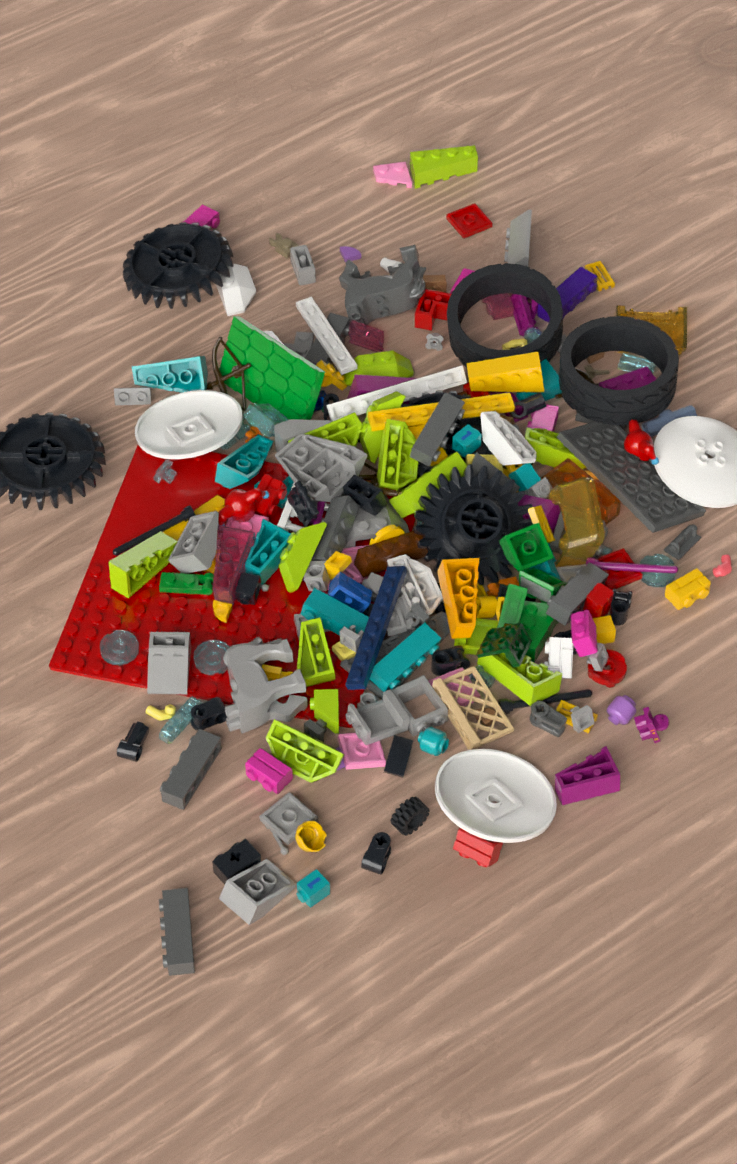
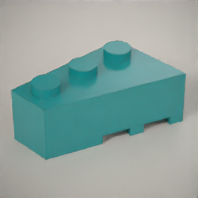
[245,519,291,585]

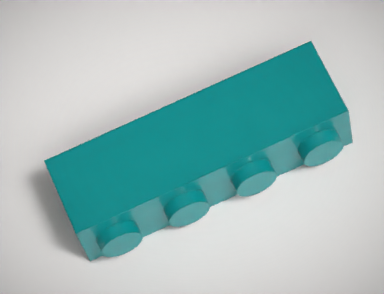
[300,588,369,642]
[370,623,442,692]

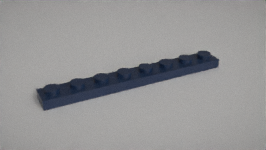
[345,566,407,690]

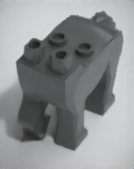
[339,245,426,332]

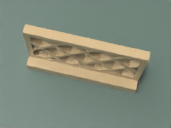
[432,666,514,750]

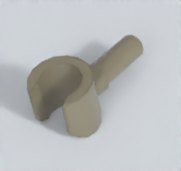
[585,365,610,379]

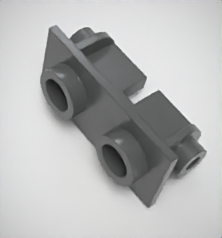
[664,524,701,560]

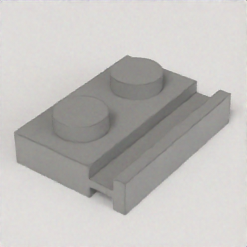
[386,595,415,636]

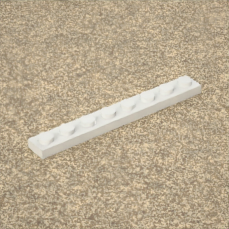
[326,365,467,421]

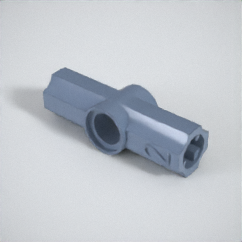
[642,405,697,437]

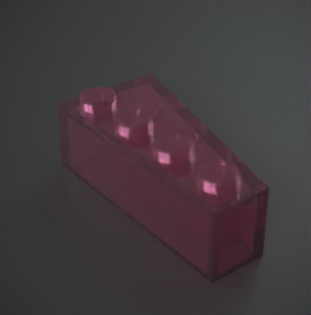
[213,525,256,605]

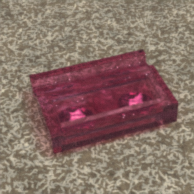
[349,320,384,353]

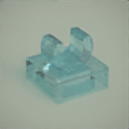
[153,459,177,483]

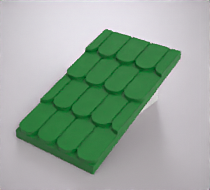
[220,316,325,422]

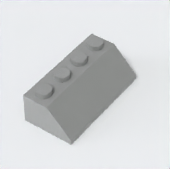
[504,210,532,267]

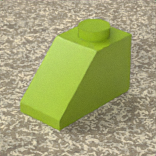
[310,689,339,734]

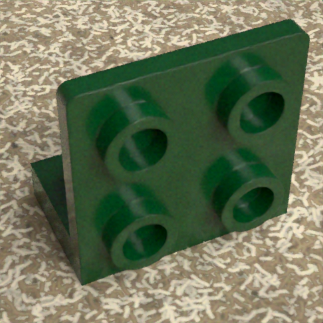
[476,623,532,668]

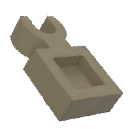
[269,233,299,259]

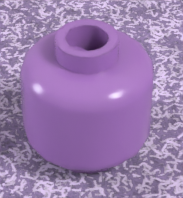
[607,695,637,725]

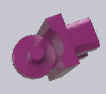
[634,707,669,743]

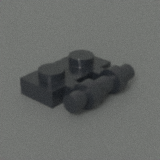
[287,481,319,527]

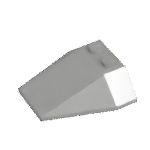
[275,433,367,502]
[341,492,409,548]

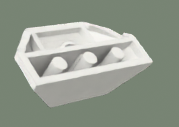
[216,264,256,316]
[481,411,536,465]
[387,555,443,619]

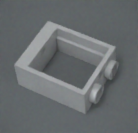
[391,675,448,737]

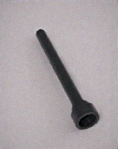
[113,505,196,556]
[498,689,593,714]

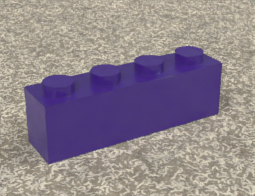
[537,267,597,323]

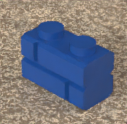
[328,572,372,613]

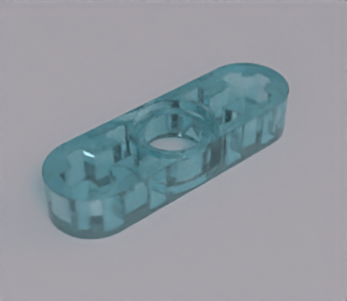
[159,697,202,744]

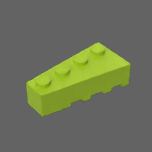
[477,647,563,706]

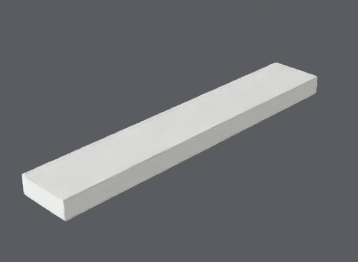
[296,297,358,375]

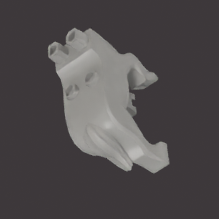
[223,637,307,733]

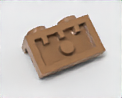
[423,275,447,293]

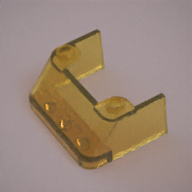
[546,477,605,567]

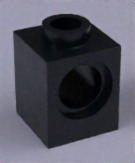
[235,572,262,605]

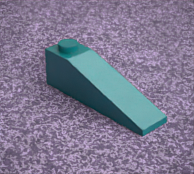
[215,434,274,489]

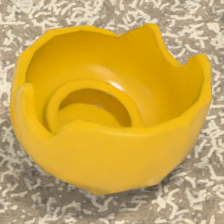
[295,821,327,852]

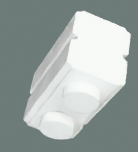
[544,637,573,679]

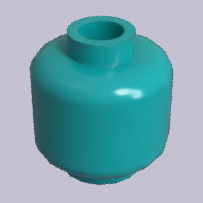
[418,727,449,756]

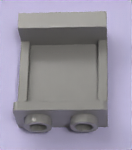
[346,689,410,745]

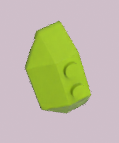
[343,350,414,386]
[359,391,405,463]
[288,412,362,447]
[377,419,418,490]
[524,428,586,473]
[279,522,327,593]
[266,719,344,783]

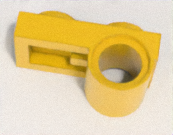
[316,360,347,391]
[476,584,497,618]

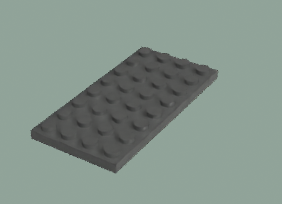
[557,422,706,533]

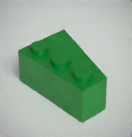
[520,601,559,663]

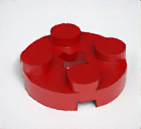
[587,650,627,688]

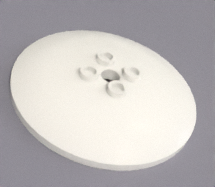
[135,390,243,459]
[654,416,737,508]
[435,749,557,843]

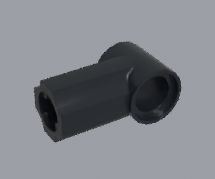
[509,392,547,419]
[117,721,149,762]

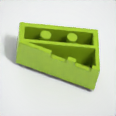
[297,618,335,687]

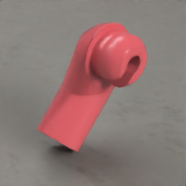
[713,555,732,578]

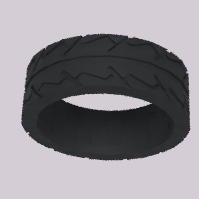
[447,263,563,368]
[559,316,679,425]

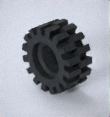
[390,797,430,836]

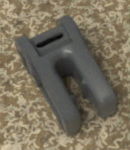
[530,701,567,737]

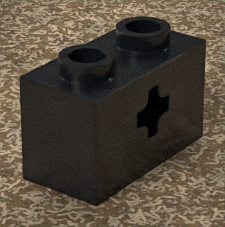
[342,475,387,516]
[212,838,261,885]

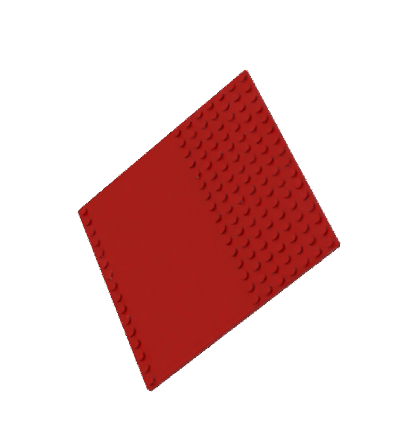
[49,445,416,728]

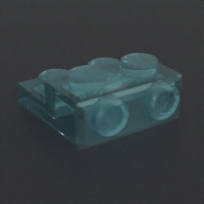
[243,403,289,437]

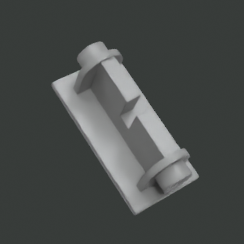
[114,387,151,405]

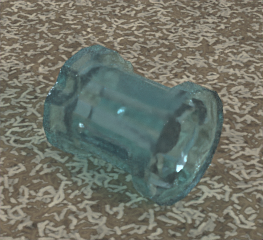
[469,665,495,688]

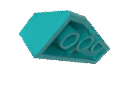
[132,356,208,393]

